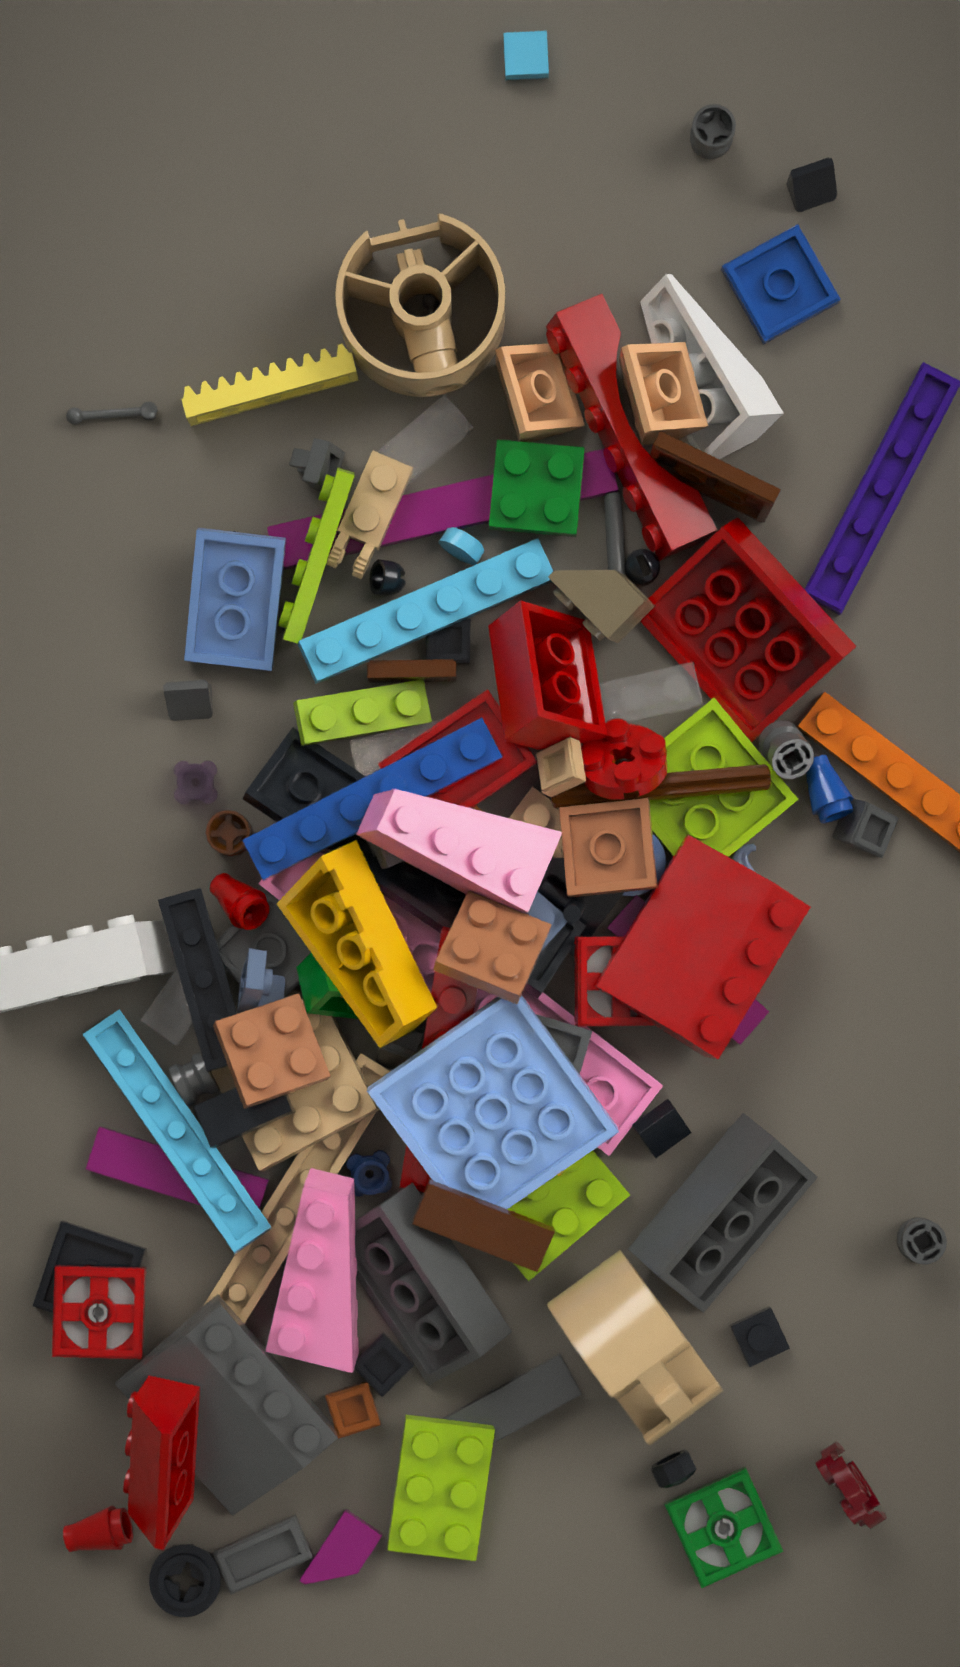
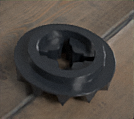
[149,1544,221,1617]

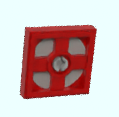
[575,936,655,1026]
[52,1265,146,1359]

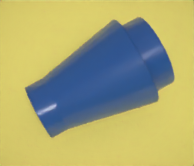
[806,755,854,824]

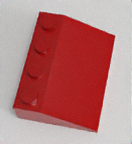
[640,517,857,742]
[594,835,810,1060]

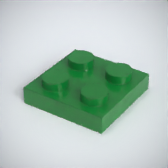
[489,439,585,537]

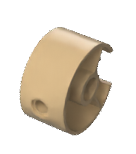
[335,213,505,397]
[547,1250,723,1445]

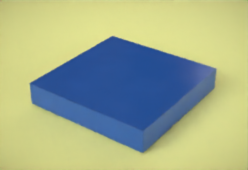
[721,224,841,345]

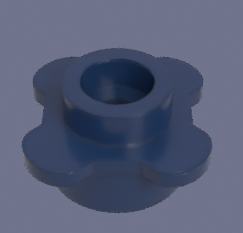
[346,1150,392,1197]

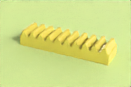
[181,344,358,426]

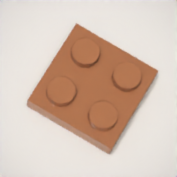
[559,798,658,898]
[433,890,552,1004]
[213,993,330,1109]

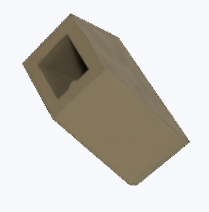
[548,570,655,643]

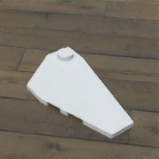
[640,274,784,459]

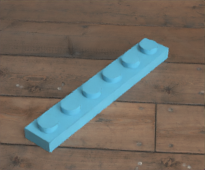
[298,538,553,684]
[83,1009,272,1254]

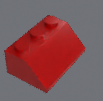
[488,600,607,750]
[123,1375,200,1550]

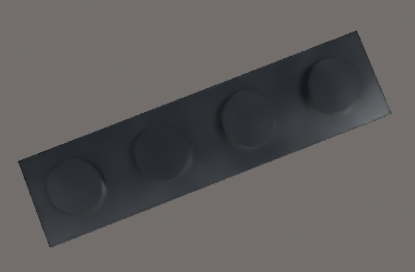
[158,888,237,1072]

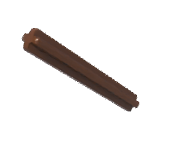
[551,764,771,809]

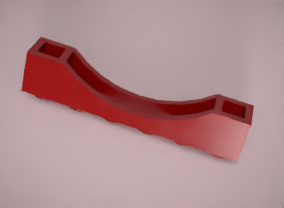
[546,294,717,561]

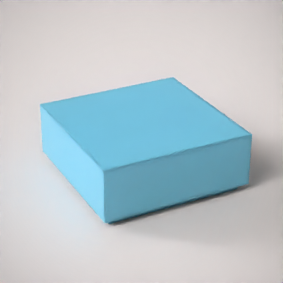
[503,31,549,80]

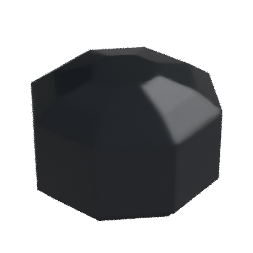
[651,1449,696,1488]

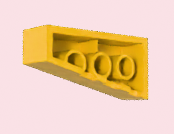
[276,841,438,1048]

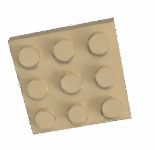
[211,999,380,1172]

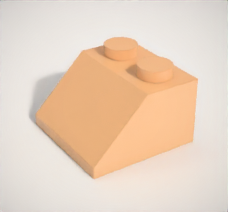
[619,342,708,445]

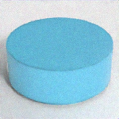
[439,527,484,565]

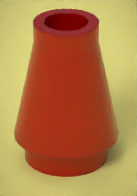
[209,873,269,930]
[63,1505,133,1552]

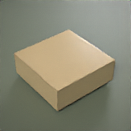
[536,737,586,797]

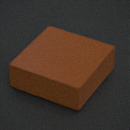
[325,1381,381,1439]

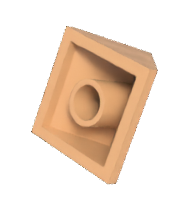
[495,344,585,442]

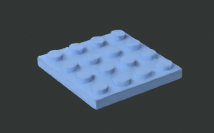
[367,995,619,1209]

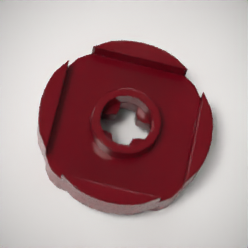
[815,1441,887,1529]

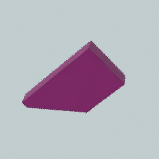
[299,1509,383,1584]

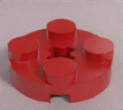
[581,718,668,800]

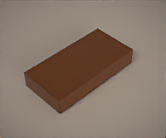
[367,659,457,683]

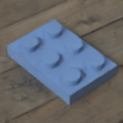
[184,528,286,671]

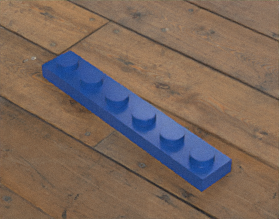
[242,718,502,881]

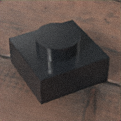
[730,1306,790,1367]

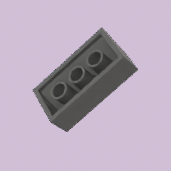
[628,1113,818,1313]
[355,1183,512,1386]

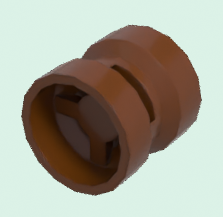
[206,810,254,857]

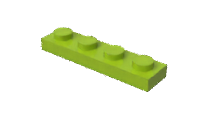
[278,467,355,644]

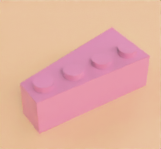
[356,789,562,913]
[265,1168,359,1373]

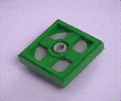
[664,1467,784,1588]

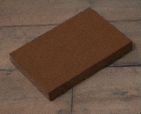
[650,431,781,523]

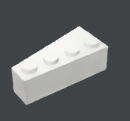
[0,915,177,1013]

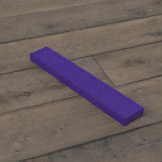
[805,362,960,615]

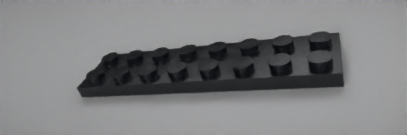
[242,728,586,999]

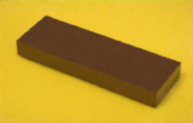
[412,1179,555,1272]

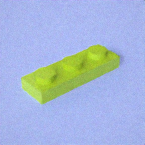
[293,680,432,746]

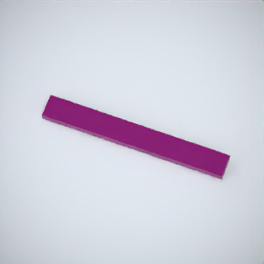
[267,449,619,570]

